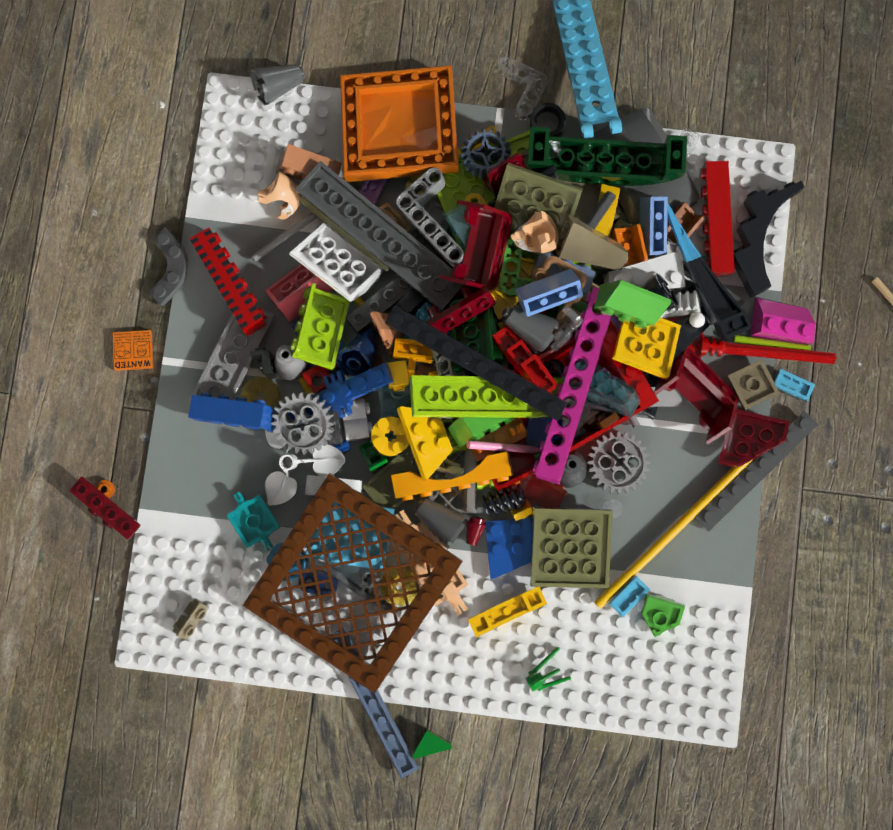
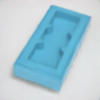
[773,368,815,402]
[608,576,650,617]

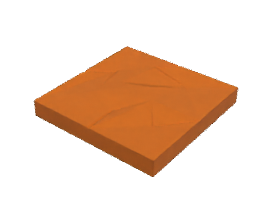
[340,65,459,182]

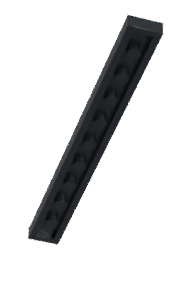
[385,305,568,421]

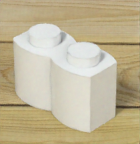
[343,399,372,441]

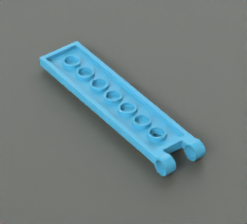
[553,0,622,139]

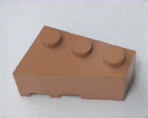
[275,144,342,181]

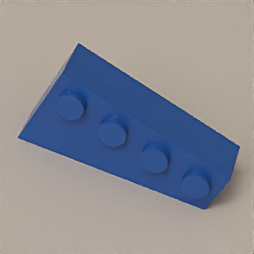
[188,393,278,433]

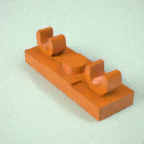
[470,418,529,462]

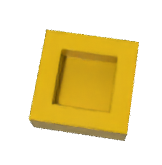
[509,498,533,521]

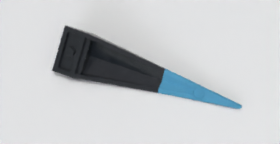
[667,204,752,342]

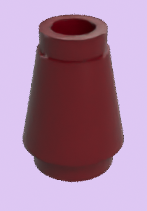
[466,516,486,546]

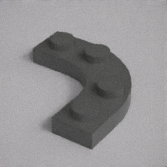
[149,227,188,306]

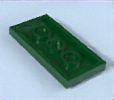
[449,298,494,373]

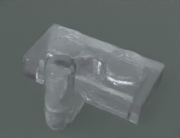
[550,305,583,351]

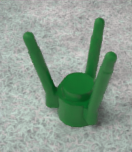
[525,647,571,692]

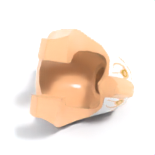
[257,171,301,220]
[511,211,559,254]

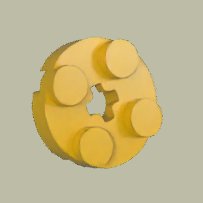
[371,417,409,456]

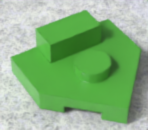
[641,594,685,637]

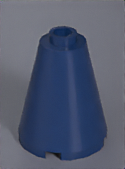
[336,329,380,376]

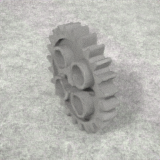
[271,391,335,455]
[587,431,651,495]

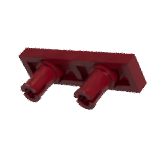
[425,286,496,333]

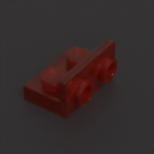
[524,474,568,508]

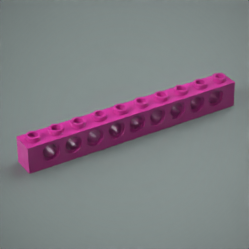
[533,287,611,484]

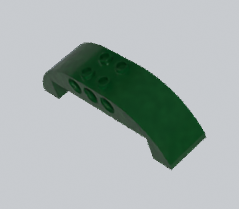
[528,127,687,186]

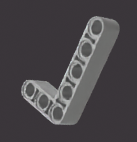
[396,168,464,267]

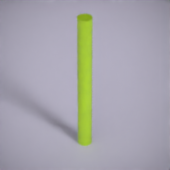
[734,335,811,351]

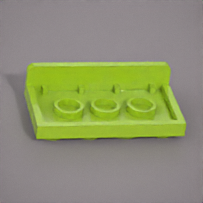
[290,283,350,370]

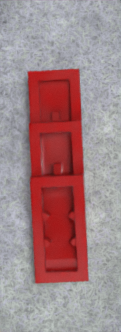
[492,326,559,392]

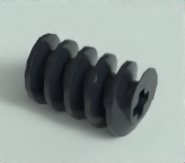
[482,483,526,516]

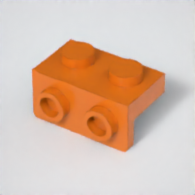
[611,224,648,267]

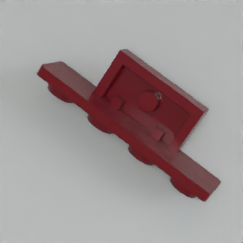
[70,477,141,540]

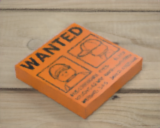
[113,330,153,371]

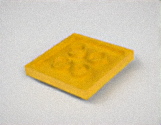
[612,317,681,379]

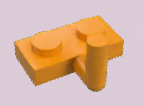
[393,338,433,382]

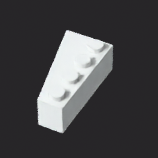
[603,250,685,293]

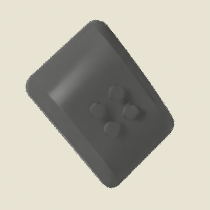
[587,108,699,224]

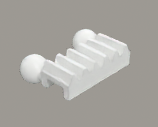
[661,290,705,328]

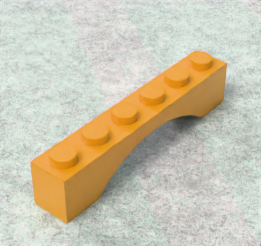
[391,452,513,501]

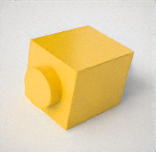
[387,361,409,391]

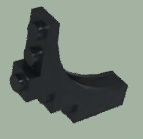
[733,181,805,298]

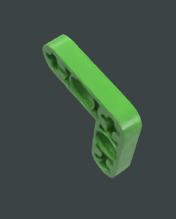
[500,239,533,297]

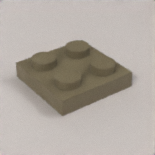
[727,359,780,411]

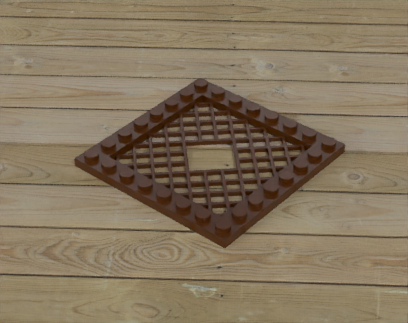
[242,473,463,693]

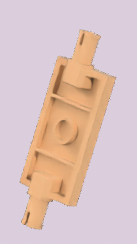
[395,510,468,616]

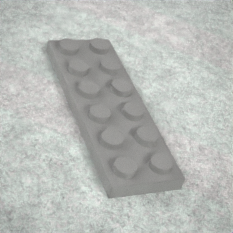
[189,307,275,403]

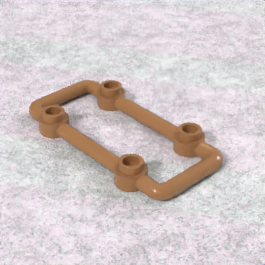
[503,256,587,356]

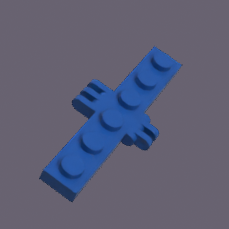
[289,363,394,425]

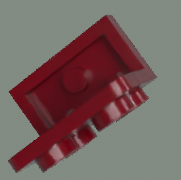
[483,153,525,198]

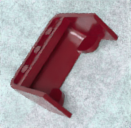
[440,200,512,291]
[654,348,738,444]

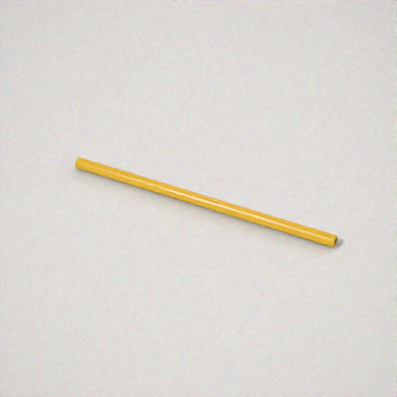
[594,459,754,609]

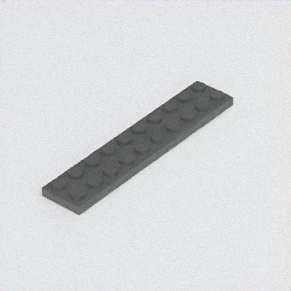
[295,161,464,312]

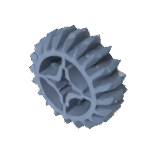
[460,128,512,180]

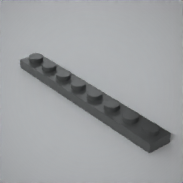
[695,411,819,531]

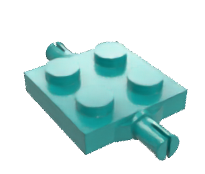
[226,491,281,552]

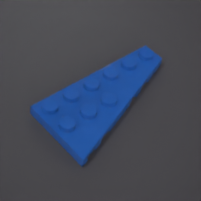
[485,517,533,580]

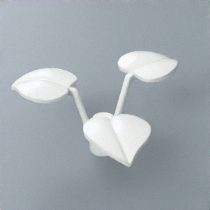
[265,425,345,505]

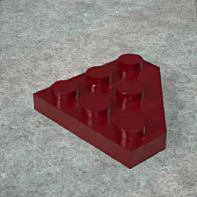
[718,409,790,468]

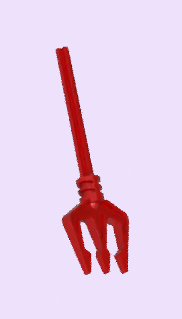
[665,316,837,364]

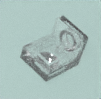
[680,127,702,158]

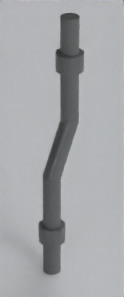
[305,552,398,614]

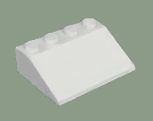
[289,222,384,302]

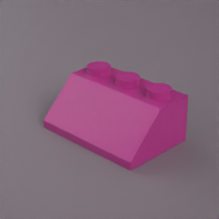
[750,298,816,345]

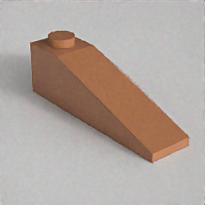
[370,311,403,362]

